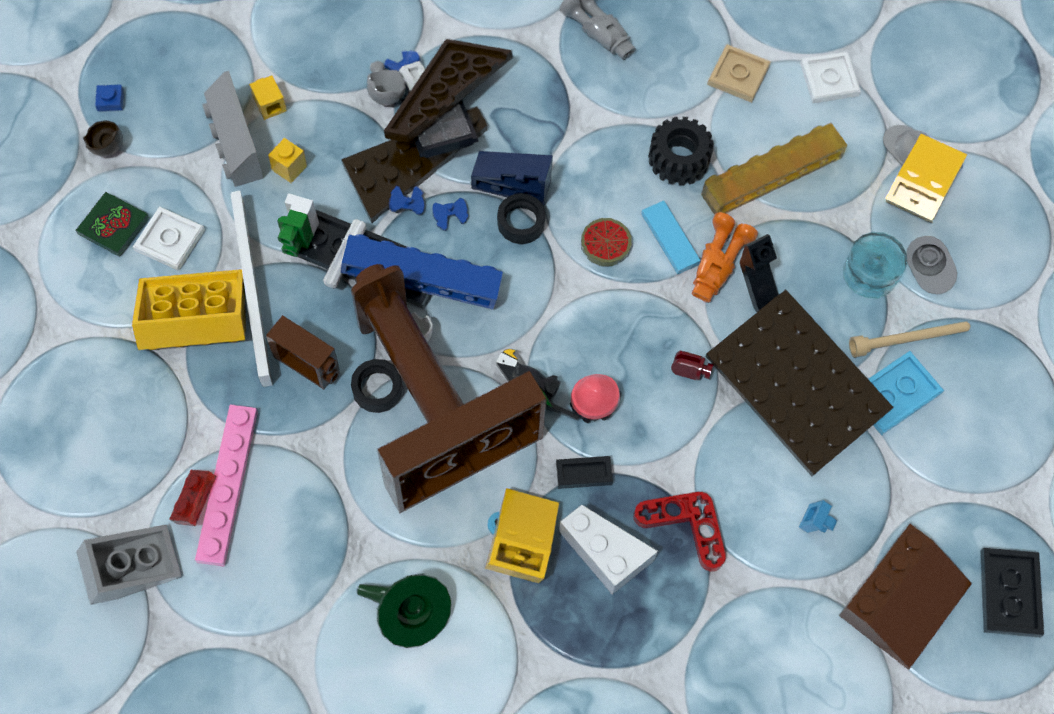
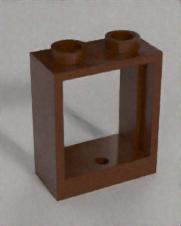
[266,315,340,390]

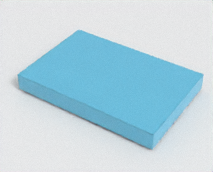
[868,351,944,436]

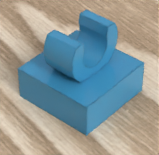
[799,500,837,533]

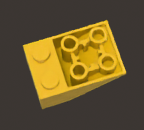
[885,134,968,223]
[485,488,559,583]

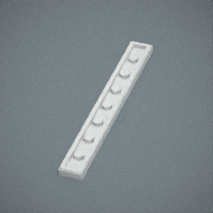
[231,191,273,387]

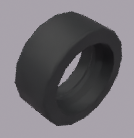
[497,193,546,244]
[351,359,403,413]

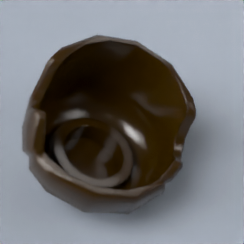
[83,120,123,157]

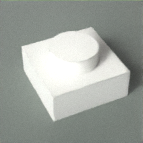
[399,61,425,91]

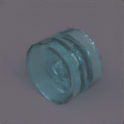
[843,232,907,298]

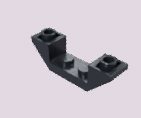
[739,234,779,312]

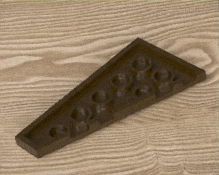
[384,39,513,143]
[341,106,488,224]

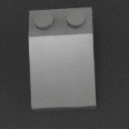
[76,525,181,605]

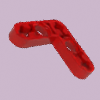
[633,492,726,572]

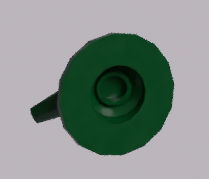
[357,574,451,648]

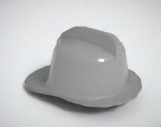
[883,125,929,166]
[906,236,957,294]

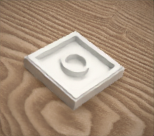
[800,52,861,103]
[133,206,205,271]

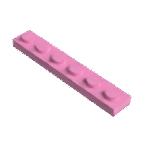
[195,405,258,567]

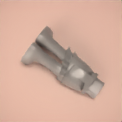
[559,0,636,59]

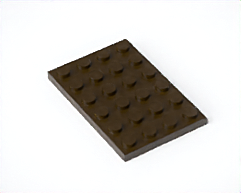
[705,289,894,476]

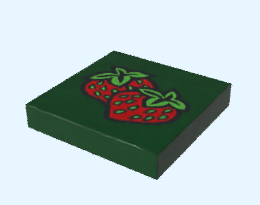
[76,191,149,257]

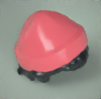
[570,374,622,423]

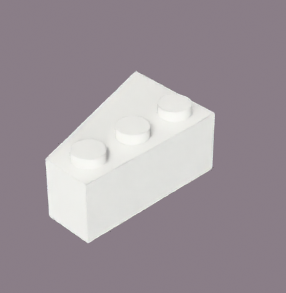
[559,505,658,594]

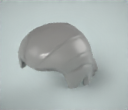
[367,61,405,106]

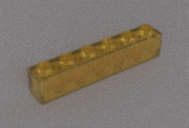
[701,123,847,215]

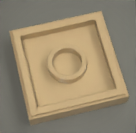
[707,44,771,103]

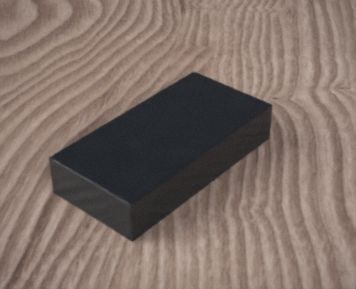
[556,456,613,489]

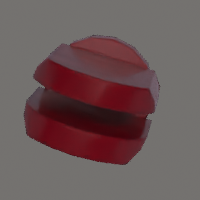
[671,350,714,380]

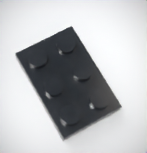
[980,548,1044,637]

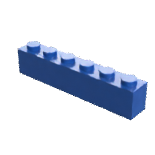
[340,234,503,310]

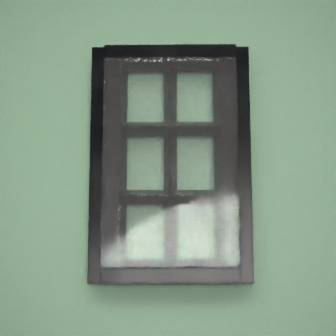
[400,96,478,158]

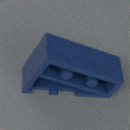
[471,151,553,206]

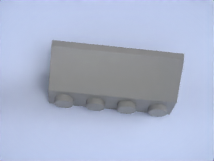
[202,71,264,187]

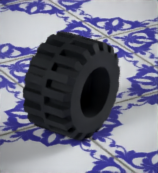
[648,117,714,186]

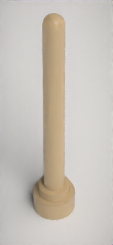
[849,321,971,358]

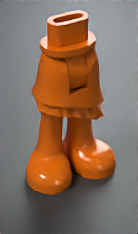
[691,212,758,303]

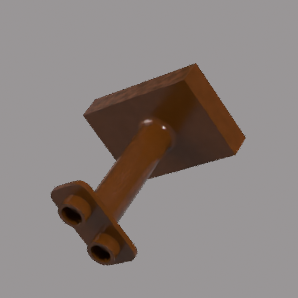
[351,264,546,514]

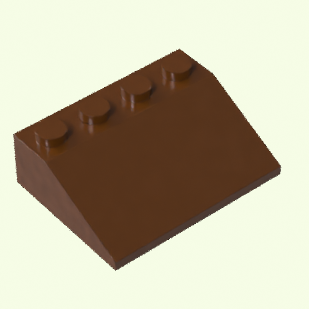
[839,524,972,670]

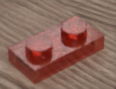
[169,470,217,526]

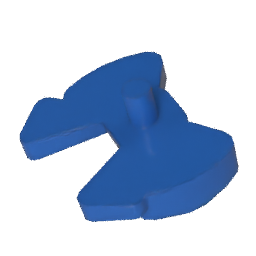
[384,50,421,71]
[389,186,424,215]
[432,198,468,231]

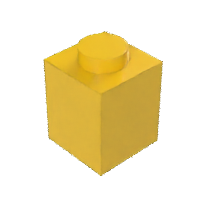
[249,75,287,120]
[268,138,307,183]

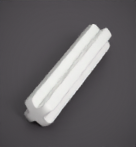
[323,219,366,289]

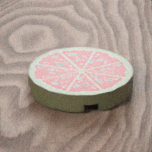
[581,218,632,266]

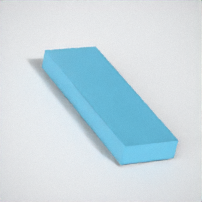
[641,201,701,275]

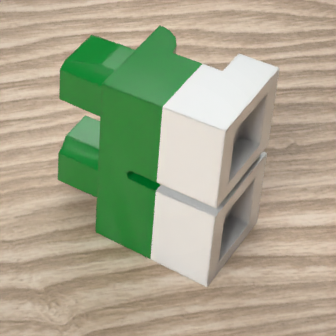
[277,193,319,257]

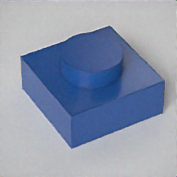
[95,84,123,112]

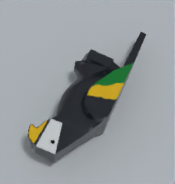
[496,349,579,421]

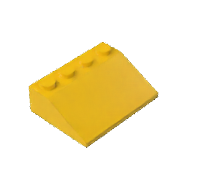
[132,269,246,350]

